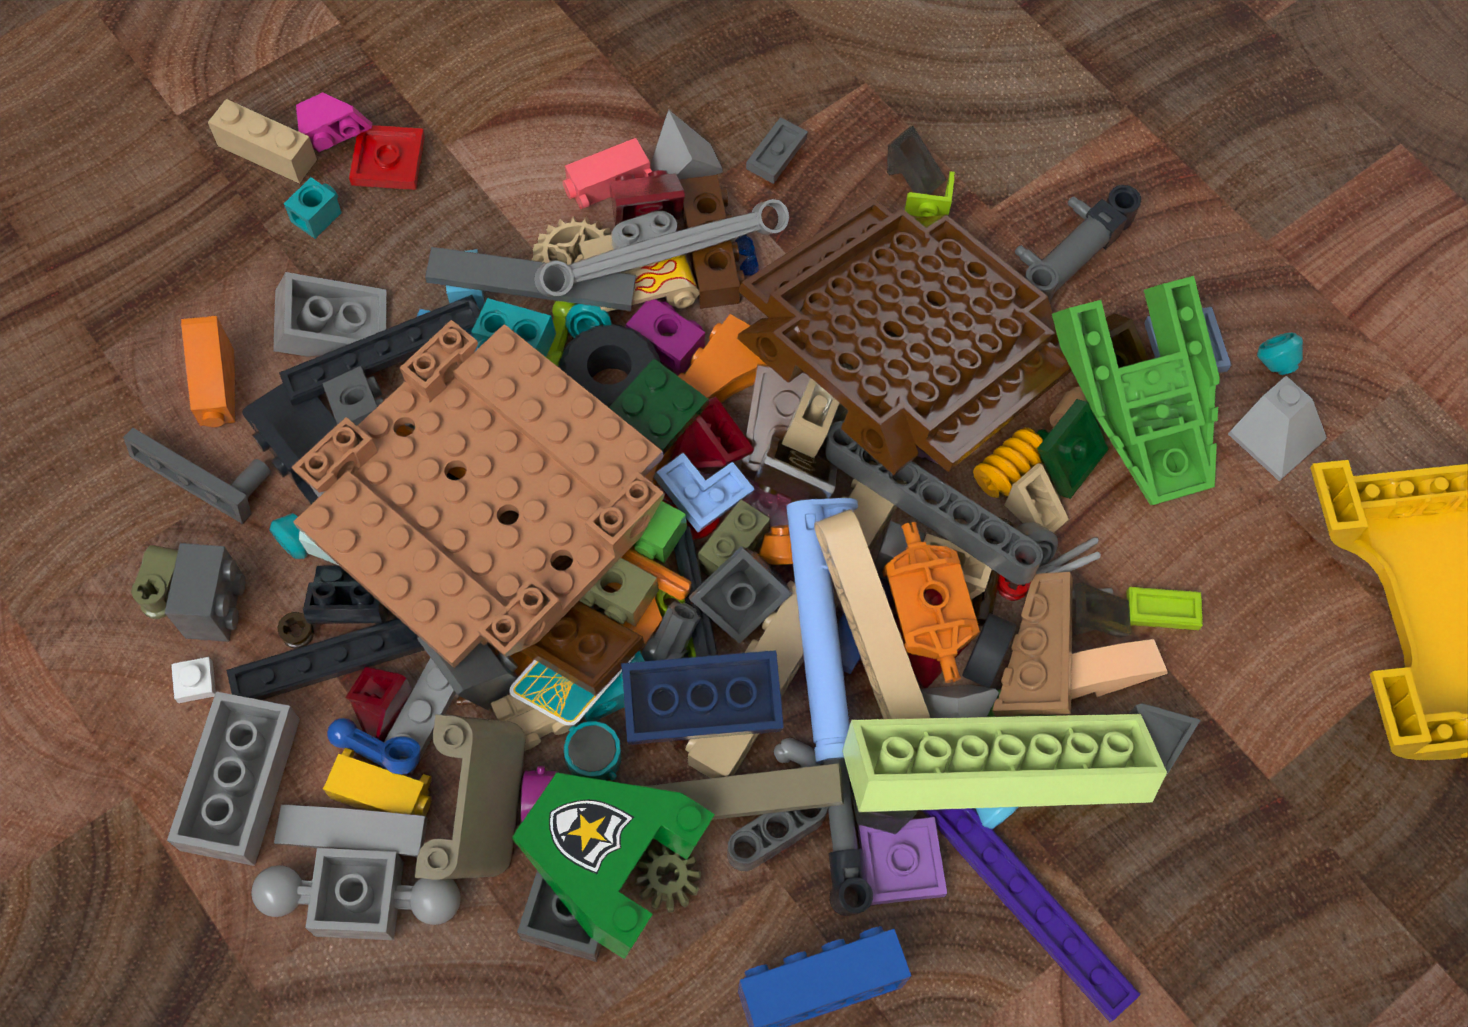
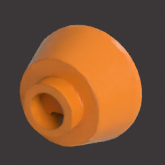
[759,525,793,565]

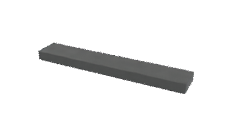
[425,247,636,311]

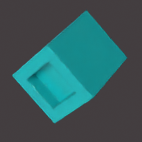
[284,177,342,239]

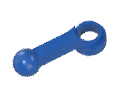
[327,718,420,774]

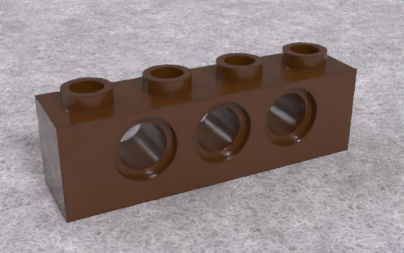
[679,174,744,309]

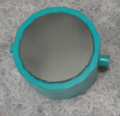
[564,721,622,781]

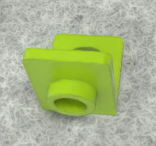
[905,171,955,217]

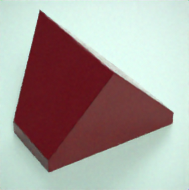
[671,396,754,468]
[345,667,412,742]

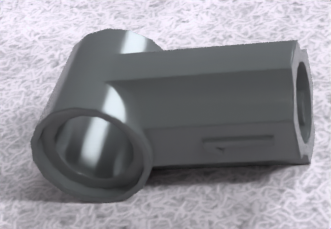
[641,602,700,661]

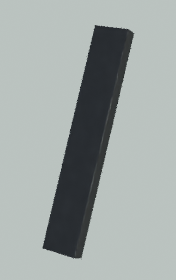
[279,295,480,406]
[226,618,425,700]

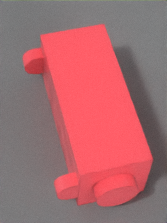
[563,138,652,209]

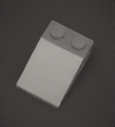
[273,272,386,356]

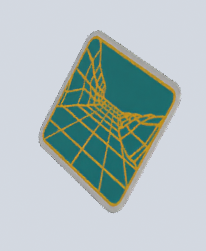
[510,655,635,726]

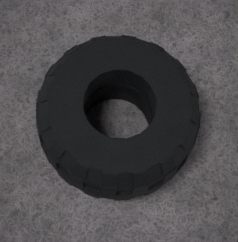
[558,324,661,408]

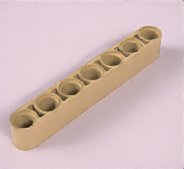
[814,509,930,719]

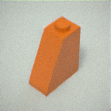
[181,316,235,427]

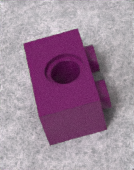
[626,299,705,375]

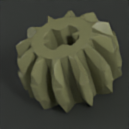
[635,845,701,913]

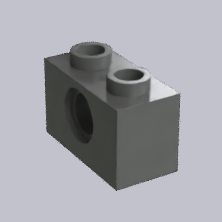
[322,366,384,426]

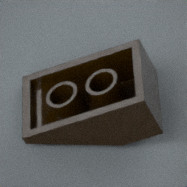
[754,436,837,502]

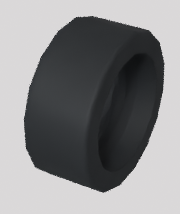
[962,613,1017,688]

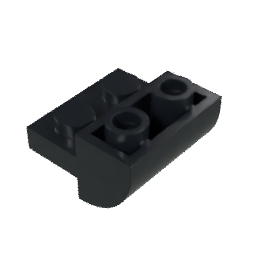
[303,565,389,624]

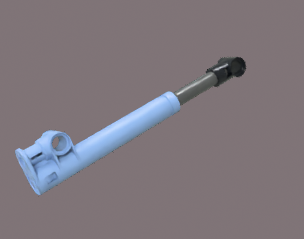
[786,498,873,916]

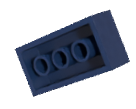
[621,650,784,745]

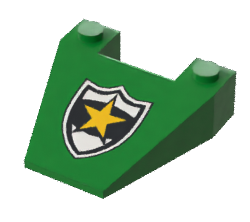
[512,773,715,960]

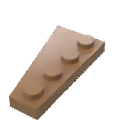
[992,572,1073,717]

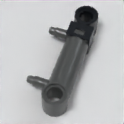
[1015,185,1141,302]

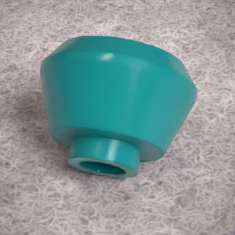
[566,304,612,338]
[1257,332,1303,375]
[269,513,308,560]

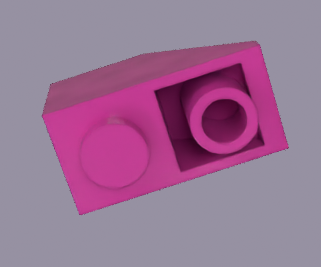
[296,92,372,152]

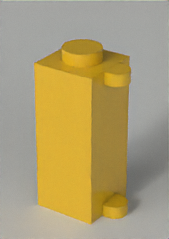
[323,748,432,816]

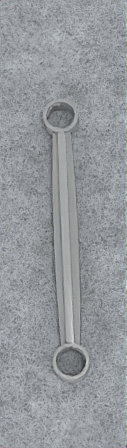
[534,199,789,297]

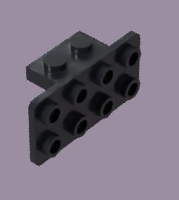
[242,383,337,504]

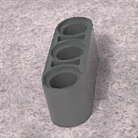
[727,807,828,872]

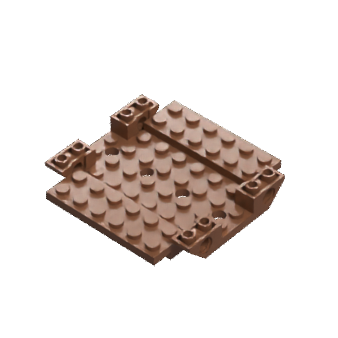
[292,320,665,668]

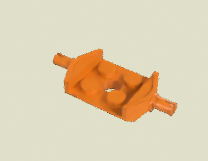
[882,522,980,683]

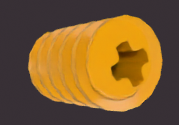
[973,427,1043,498]

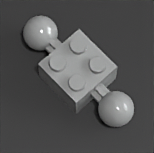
[251,848,461,940]

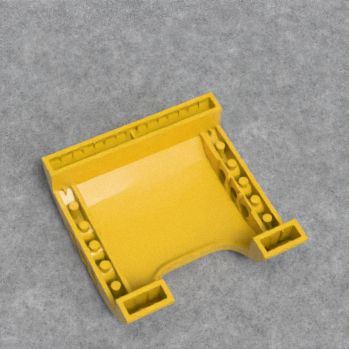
[1310,460,1468,760]

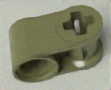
[131,545,178,619]

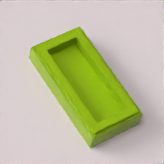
[1126,587,1203,630]

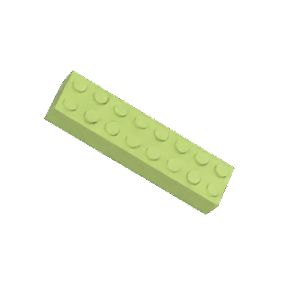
[842,714,1167,812]

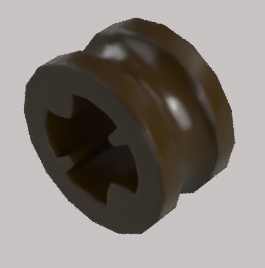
[277,612,314,649]

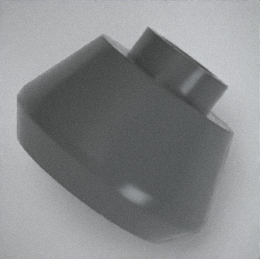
[1016,522,1058,567]

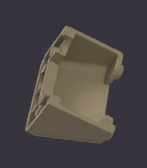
[415,714,526,880]

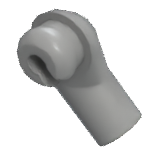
[774,738,821,768]

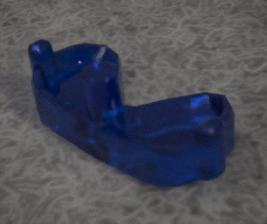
[735,234,759,276]

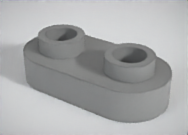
[612,211,677,249]

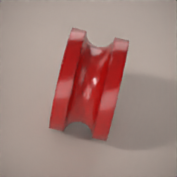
[997,575,1031,601]

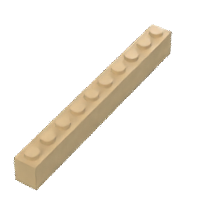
[685,461,908,778]

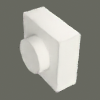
[171,657,216,703]

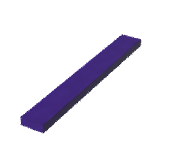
[922,808,1141,1022]

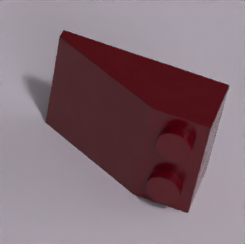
[610,170,685,226]

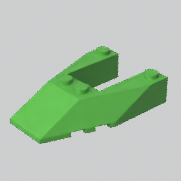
[1052,276,1220,505]

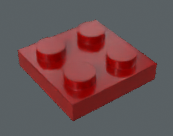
[349,125,425,190]

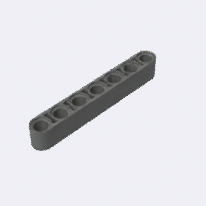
[825,421,1043,584]

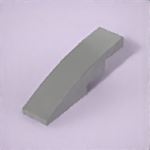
[274,805,428,857]

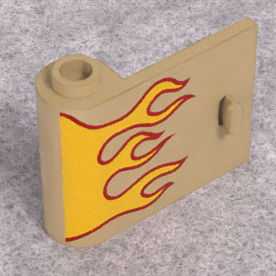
[579,224,699,312]

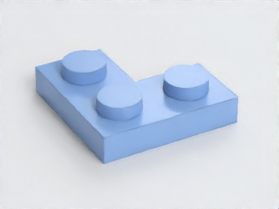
[653,453,755,532]

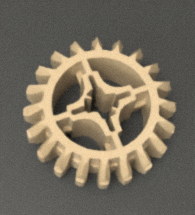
[532,216,612,265]

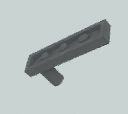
[123,428,271,524]

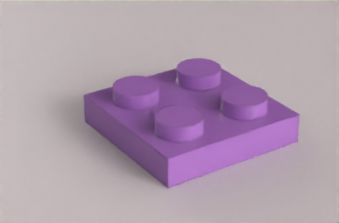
[857,817,947,905]

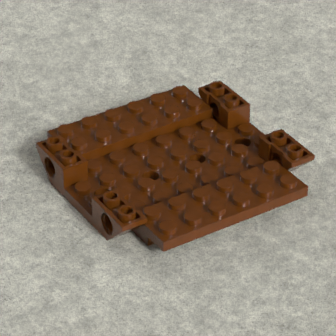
[737,198,1072,475]

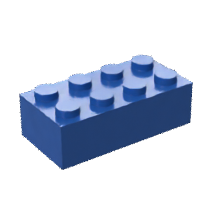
[738,926,911,1027]

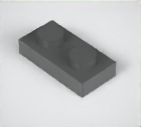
[746,117,808,184]

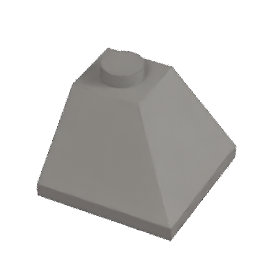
[1228,376,1327,481]

